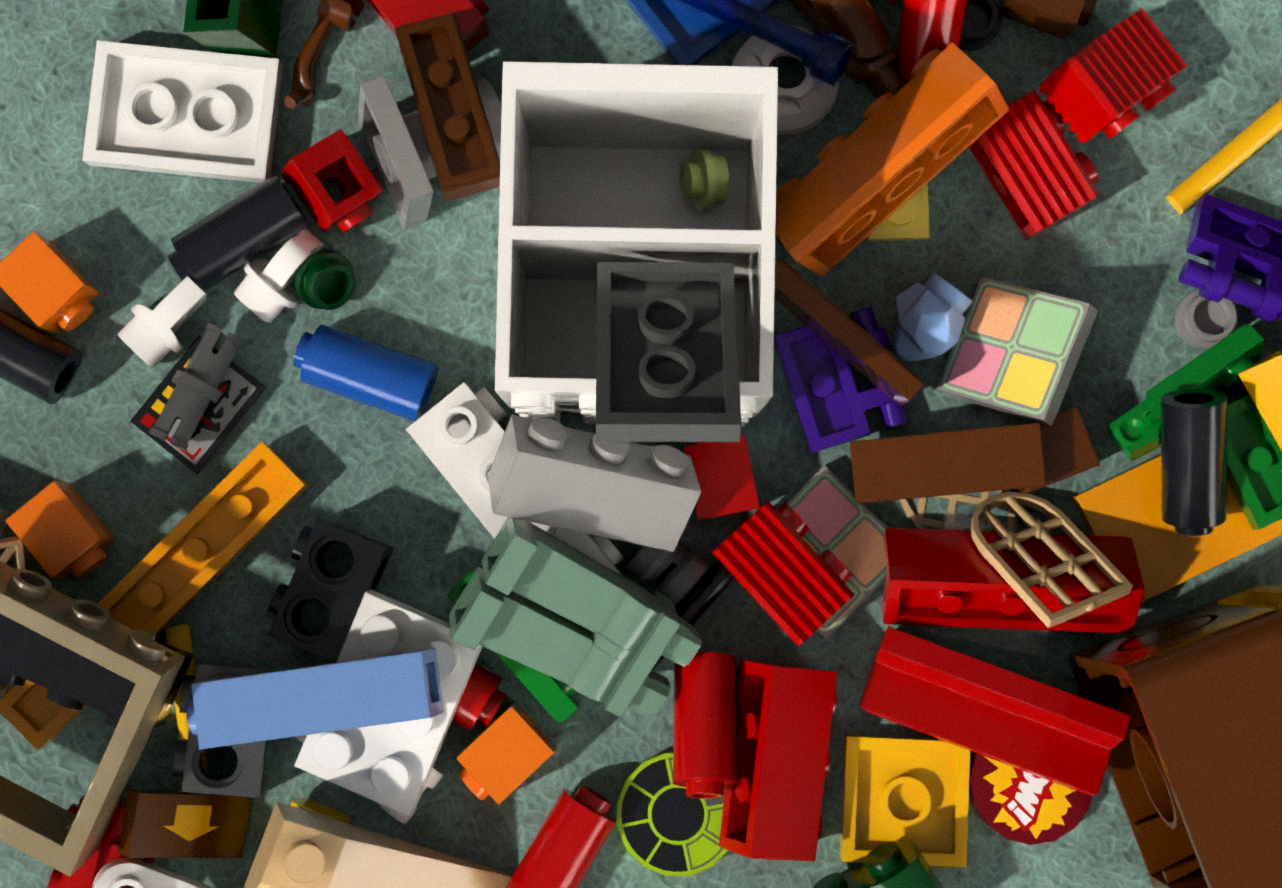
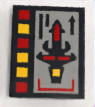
[130,335,266,474]

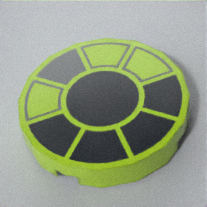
[617,751,729,876]

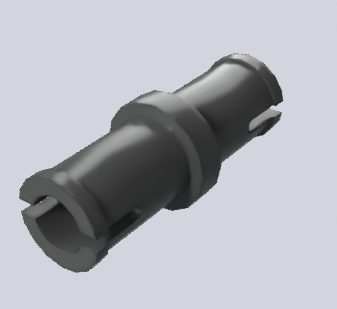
[149,323,244,451]

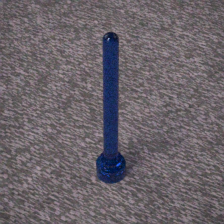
[679,0,855,87]

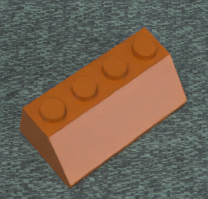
[775,42,1009,277]

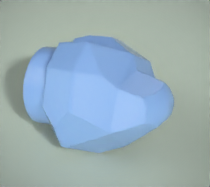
[891,272,973,362]

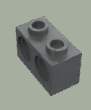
[172,663,275,798]

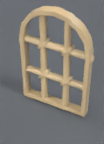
[971,492,1133,629]

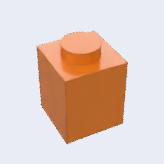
[0,231,100,334]
[5,481,116,580]
[456,702,557,805]

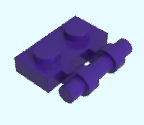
[1178,193,1282,322]
[774,306,910,454]

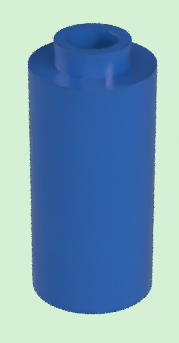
[293,324,439,422]

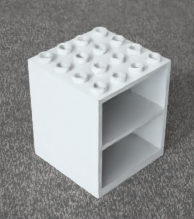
[495,62,778,427]

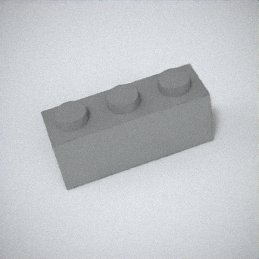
[488,415,701,552]

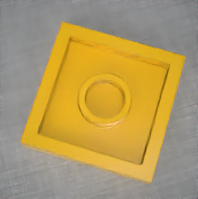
[840,735,970,867]

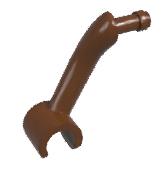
[284,0,364,109]

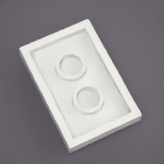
[82,40,283,183]
[294,590,483,816]

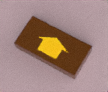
[118,789,252,858]

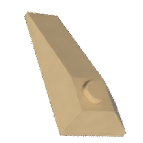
[244,801,512,888]

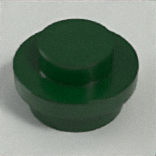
[295,249,356,310]

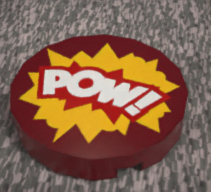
[969,752,1092,845]

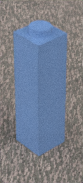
[186,648,444,750]

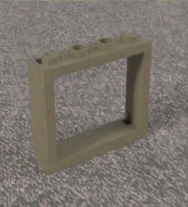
[0,561,185,877]

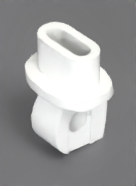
[234,229,324,323]
[117,276,207,368]

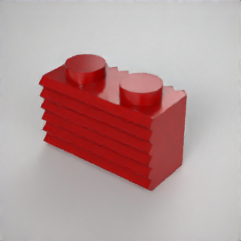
[1039,8,1187,143]
[969,90,1100,241]
[711,501,855,646]

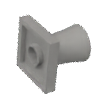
[357,75,502,231]

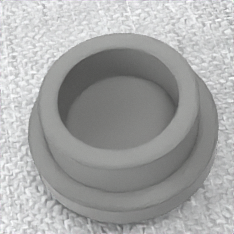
[1175,289,1238,350]

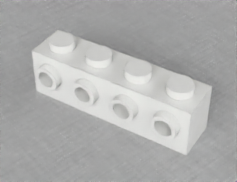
[406,382,624,576]

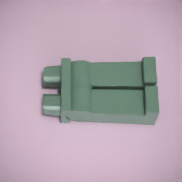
[449,517,702,717]

